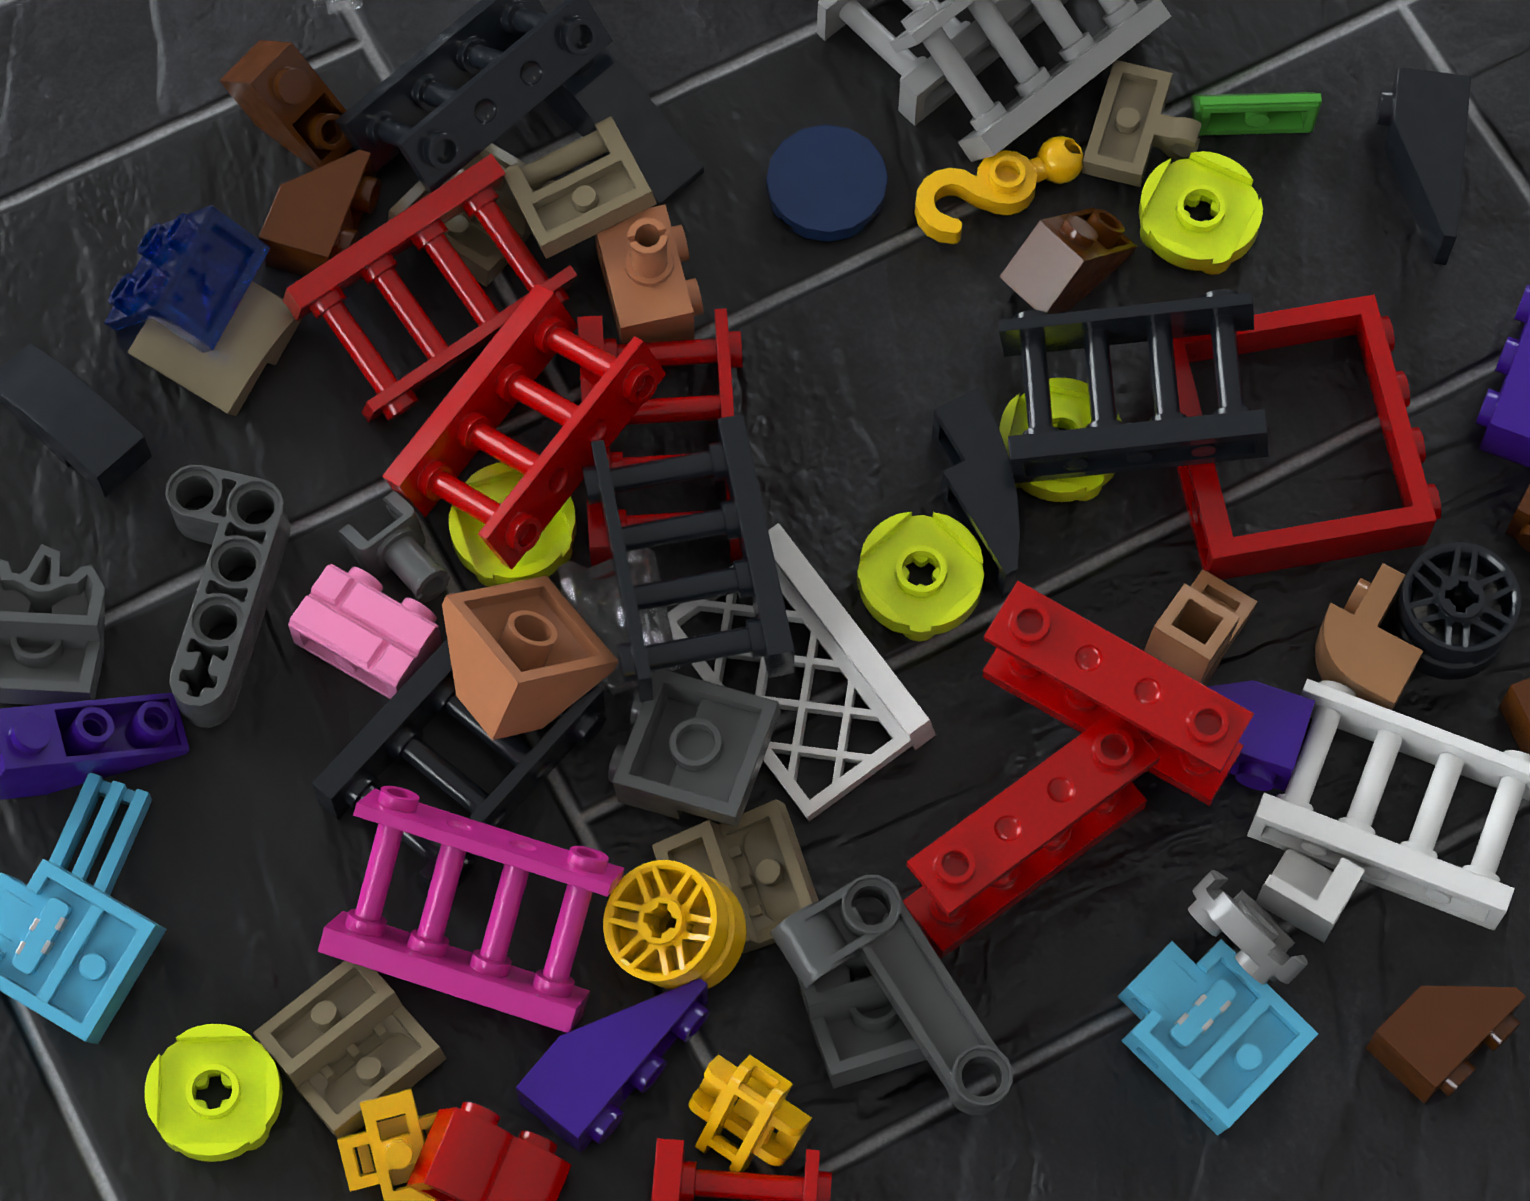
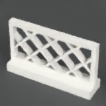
[659,523,936,822]

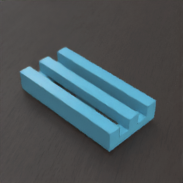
[49,773,152,895]

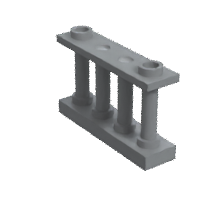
[817,0,1068,126]
[890,0,1172,162]

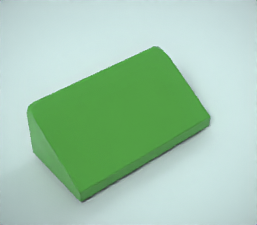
[1191,92,1322,136]

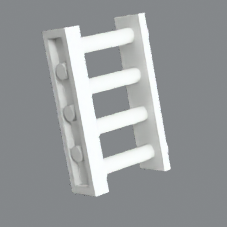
[1247,679,1530,931]

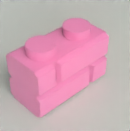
[288,564,442,699]

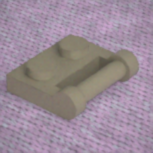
[503,116,657,259]

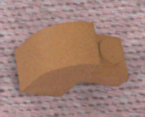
[1315,563,1423,710]
[1144,569,1258,686]

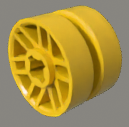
[603,860,746,990]

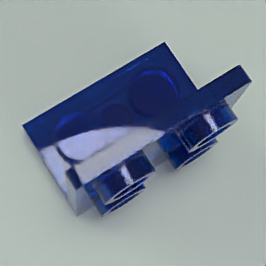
[104,205,270,353]

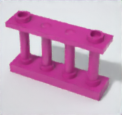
[318,786,625,1033]

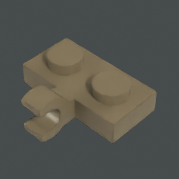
[1082,60,1202,187]

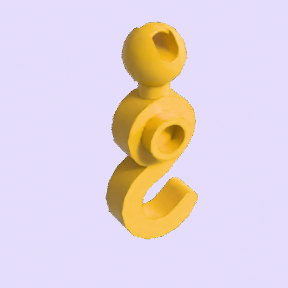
[915,136,1084,244]

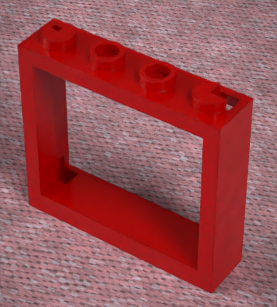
[1173,294,1441,580]

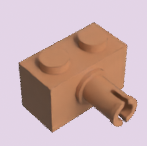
[595,204,703,344]

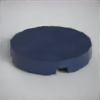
[766,124,888,242]

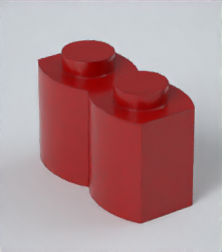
[407,1102,572,1201]

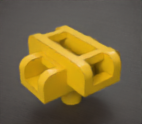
[688,1054,812,1172]
[337,1089,438,1201]

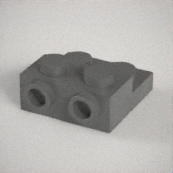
[608,669,781,827]

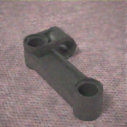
[770,875,1013,1115]

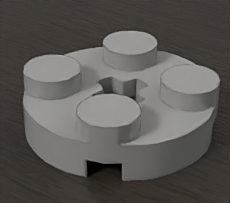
[1188,870,1308,985]

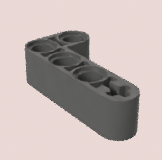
[165,464,291,728]

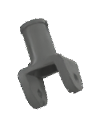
[337,490,450,603]

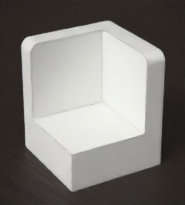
[1256,849,1365,943]

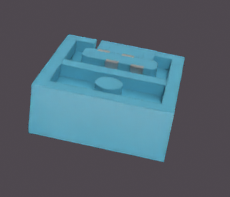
[0,859,167,1044]
[1117,939,1318,1136]

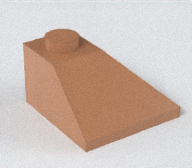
[442,576,619,740]

